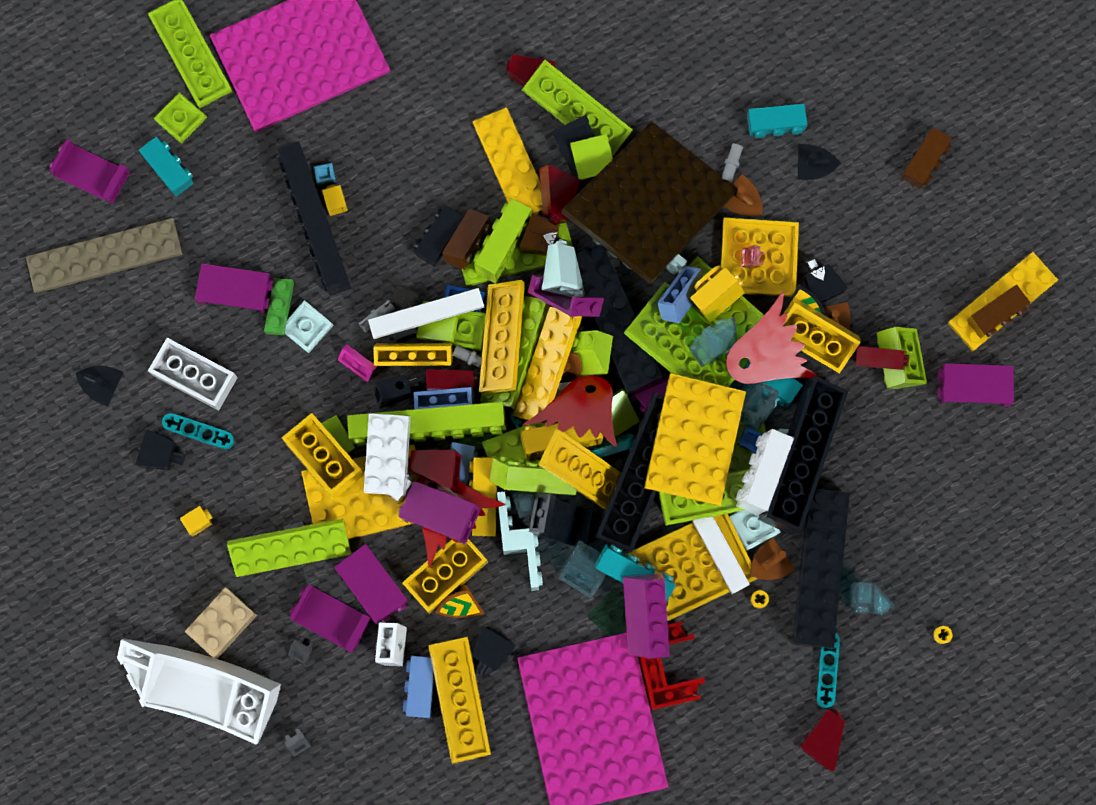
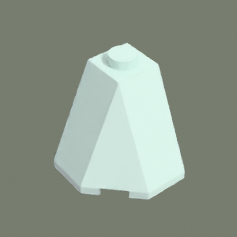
[542,241,585,297]

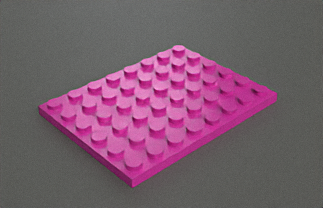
[210,0,391,133]
[517,633,668,805]

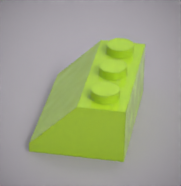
[877,327,927,389]
[570,330,613,376]

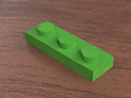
[264,278,294,335]

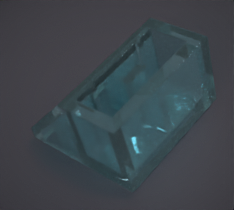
[689,317,737,367]
[740,382,779,430]
[558,540,606,599]
[848,582,894,614]

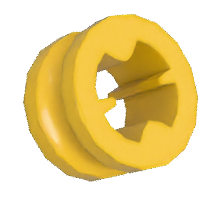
[751,590,769,608]
[933,626,952,644]

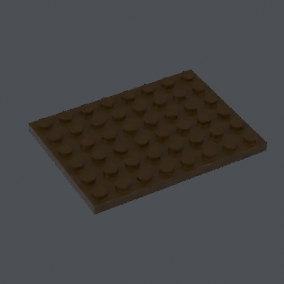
[561,121,738,284]

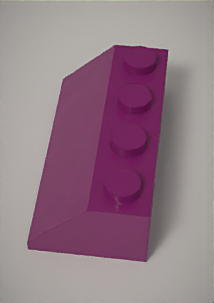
[623,573,670,658]

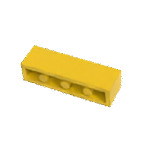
[374,343,453,366]
[469,457,498,536]

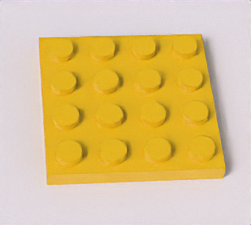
[721,218,799,297]

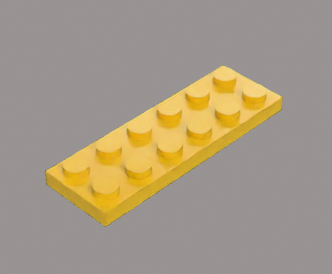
[473,107,543,214]
[948,252,1058,352]
[479,280,525,394]
[512,307,582,425]
[538,429,620,509]
[429,637,491,763]

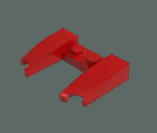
[639,621,705,710]

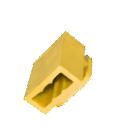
[690,266,745,322]

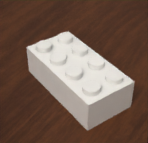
[148,338,238,411]
[364,414,411,495]
[736,429,794,515]

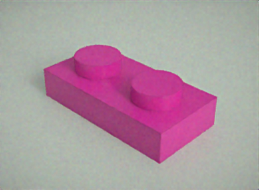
[338,345,377,382]

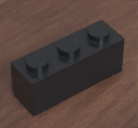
[414,205,464,267]

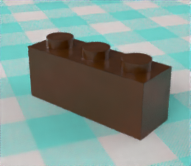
[901,127,952,189]
[443,209,492,270]
[967,284,1031,339]

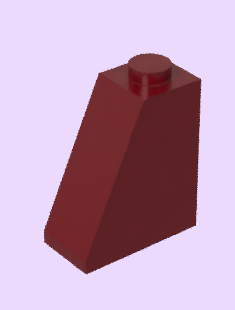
[506,54,556,87]
[540,164,581,224]
[856,346,909,370]
[426,370,478,393]
[408,450,462,493]
[799,709,845,772]

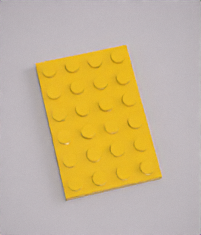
[644,373,746,506]
[301,445,420,539]
[626,514,758,621]

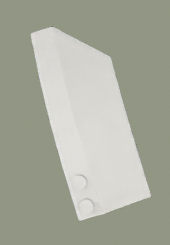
[117,639,281,744]

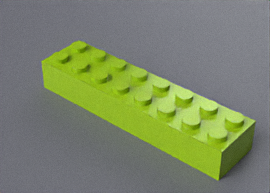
[347,402,507,447]

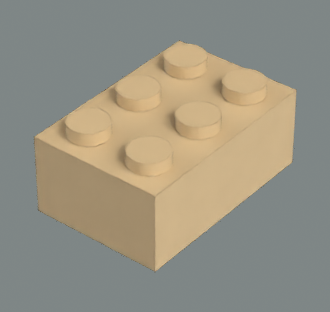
[185,587,257,659]

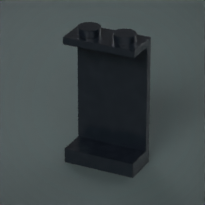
[552,115,596,191]
[529,493,595,548]

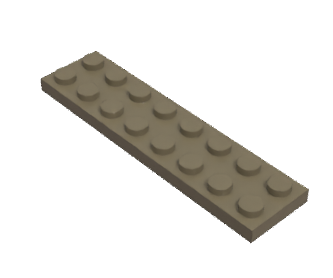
[26,218,183,294]

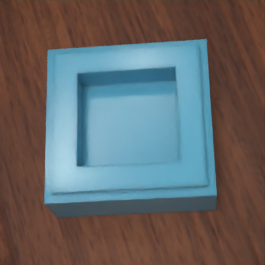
[314,163,336,185]

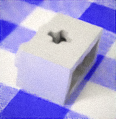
[375,623,407,666]

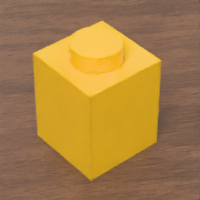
[322,185,348,216]
[180,506,213,536]

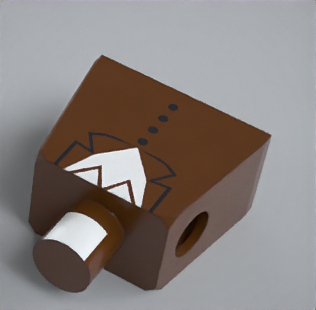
[520,213,567,256]

